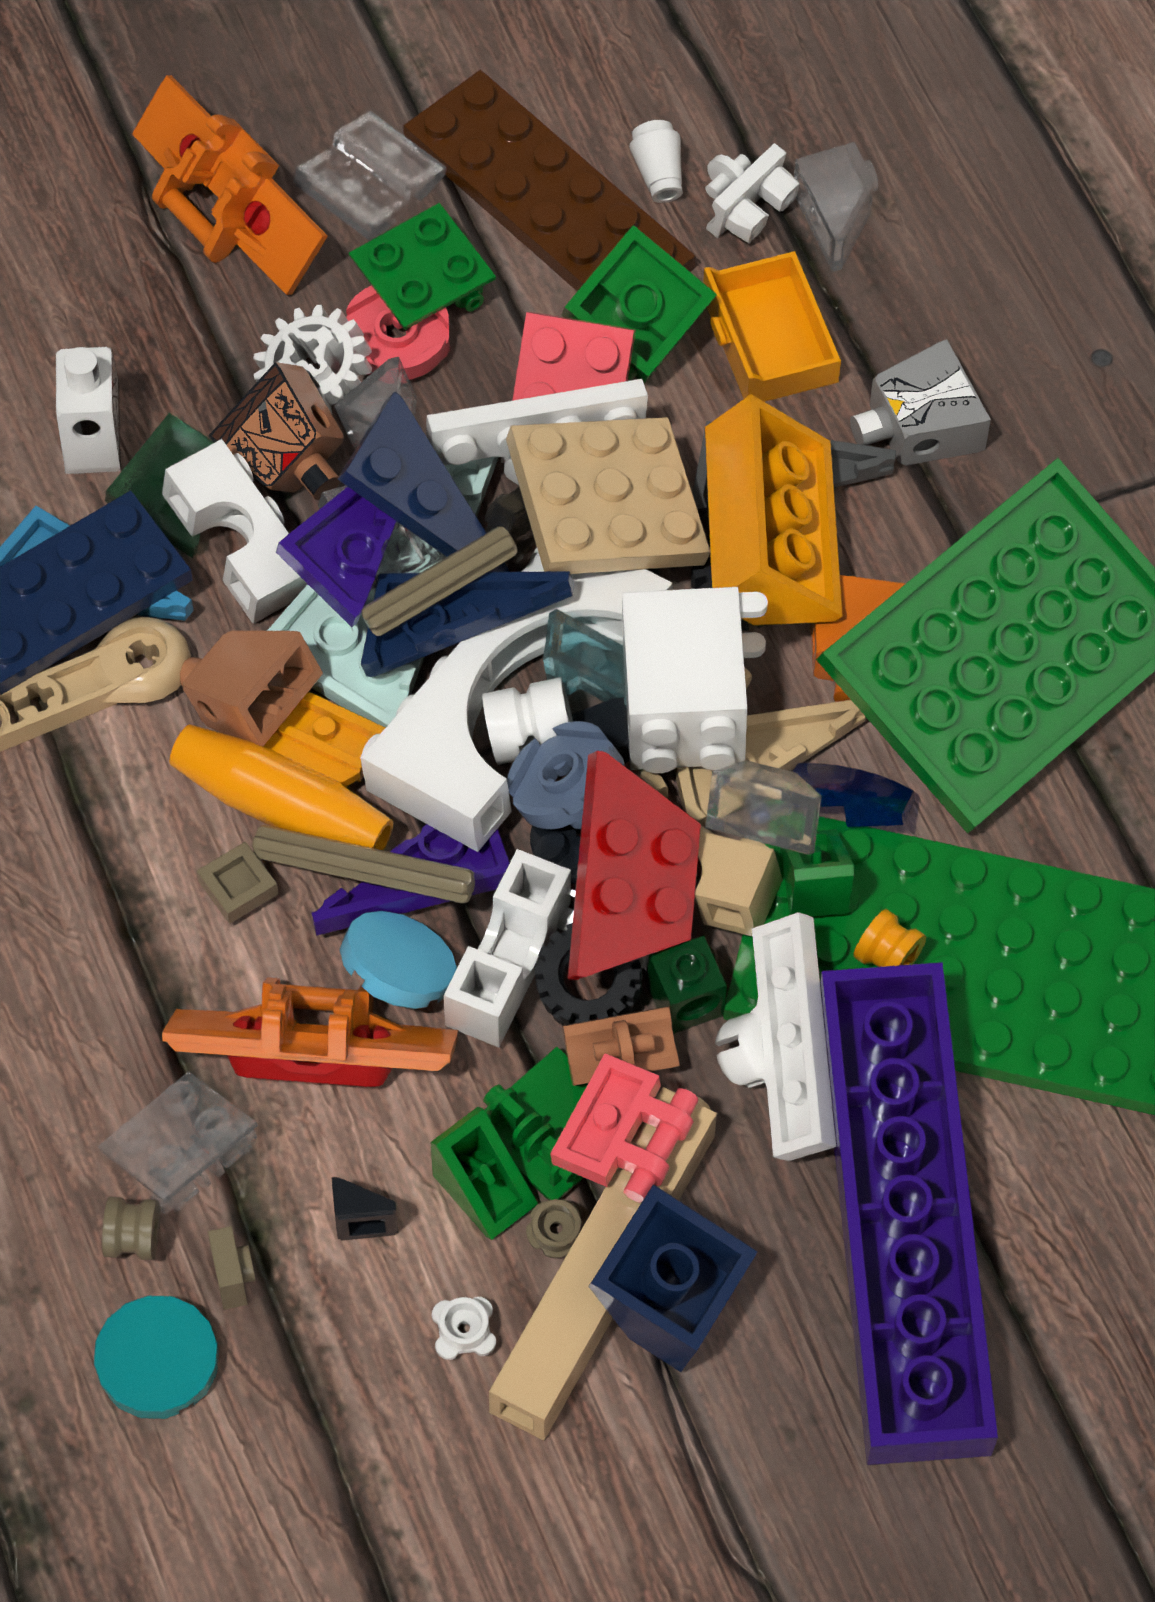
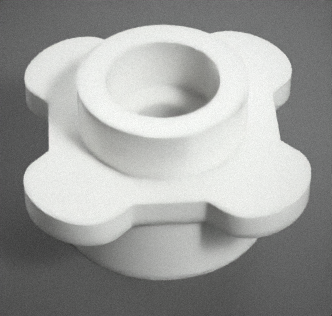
[432,1297,496,1360]

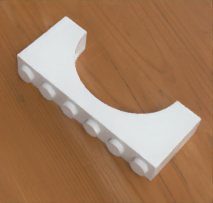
[360,548,673,852]

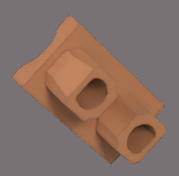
[562,1006,680,1086]

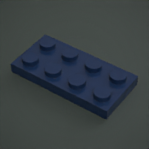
[0,490,193,695]

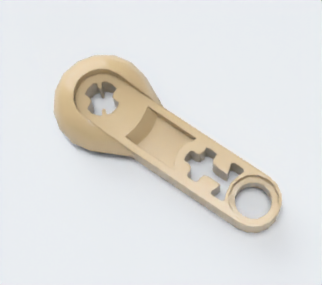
[0,617,191,752]

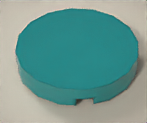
[94,1296,219,1419]

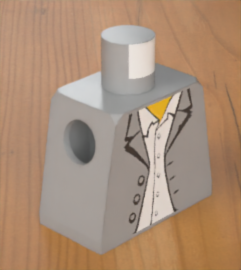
[850,339,991,465]

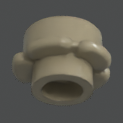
[526,1199,585,1258]

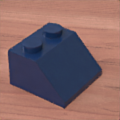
[588,1185,758,1372]

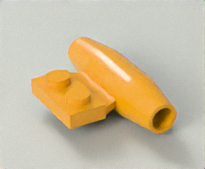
[169,691,393,851]

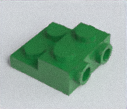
[561,225,717,384]

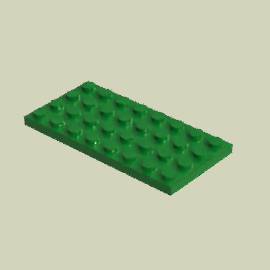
[723,806,1155,1115]

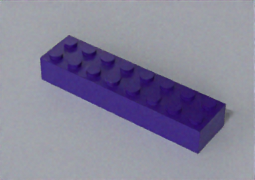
[820,962,998,1465]

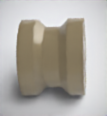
[102,1196,160,1260]

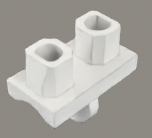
[705,143,800,243]

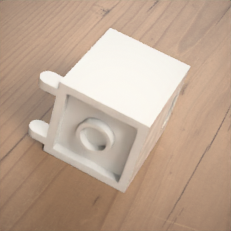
[622,587,768,773]

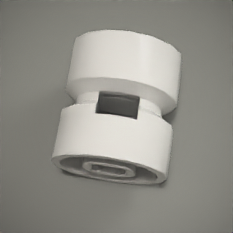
[482,677,573,765]

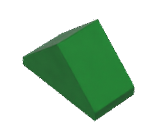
[779,829,854,917]
[430,1106,538,1240]

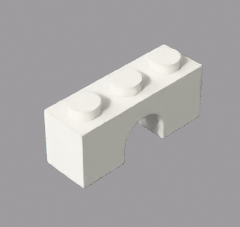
[162,439,307,624]
[443,849,571,1047]

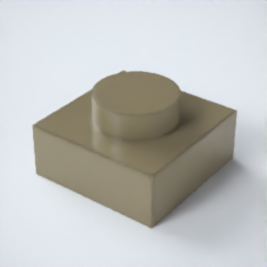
[196,841,278,924]
[208,1226,256,1310]

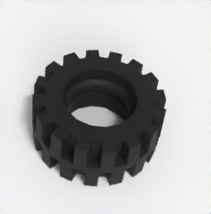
[535,923,643,1026]

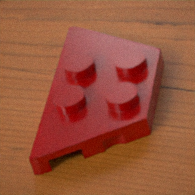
[568,750,701,980]

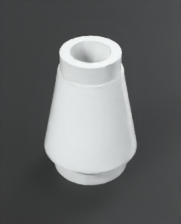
[629,120,683,203]

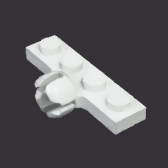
[426,379,648,486]
[715,912,836,1161]

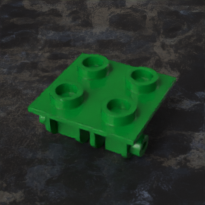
[349,202,496,330]
[483,1047,640,1200]

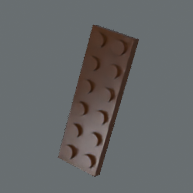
[403,69,696,291]

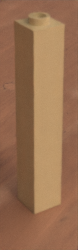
[489,1087,717,1441]

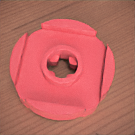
[346,286,450,387]

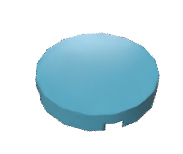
[340,911,457,1009]

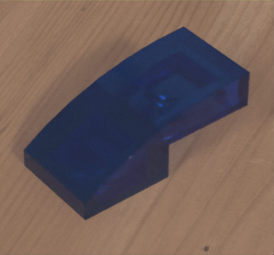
[784,763,915,827]

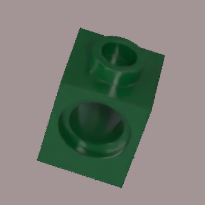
[647,936,727,1034]

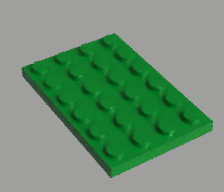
[816,458,1155,834]

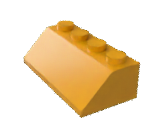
[705,394,843,625]

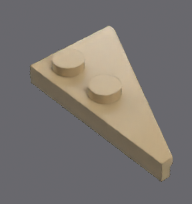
[674,700,866,828]

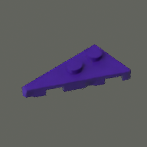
[276,487,397,627]
[311,824,510,936]

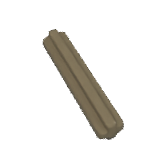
[361,526,518,636]

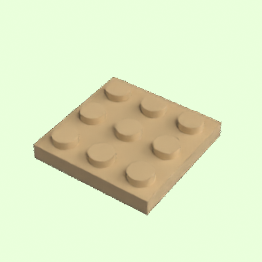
[506,417,710,574]

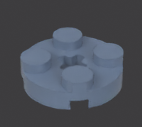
[507,721,624,829]

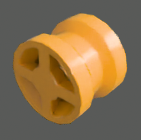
[853,909,927,967]

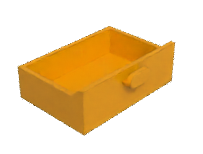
[703,251,841,402]

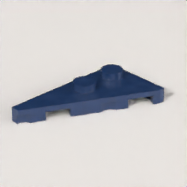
[338,391,510,572]
[361,571,575,677]

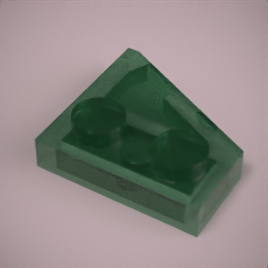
[105,413,214,558]

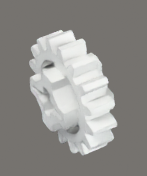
[253,305,372,414]

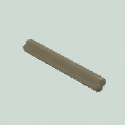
[252,825,475,904]

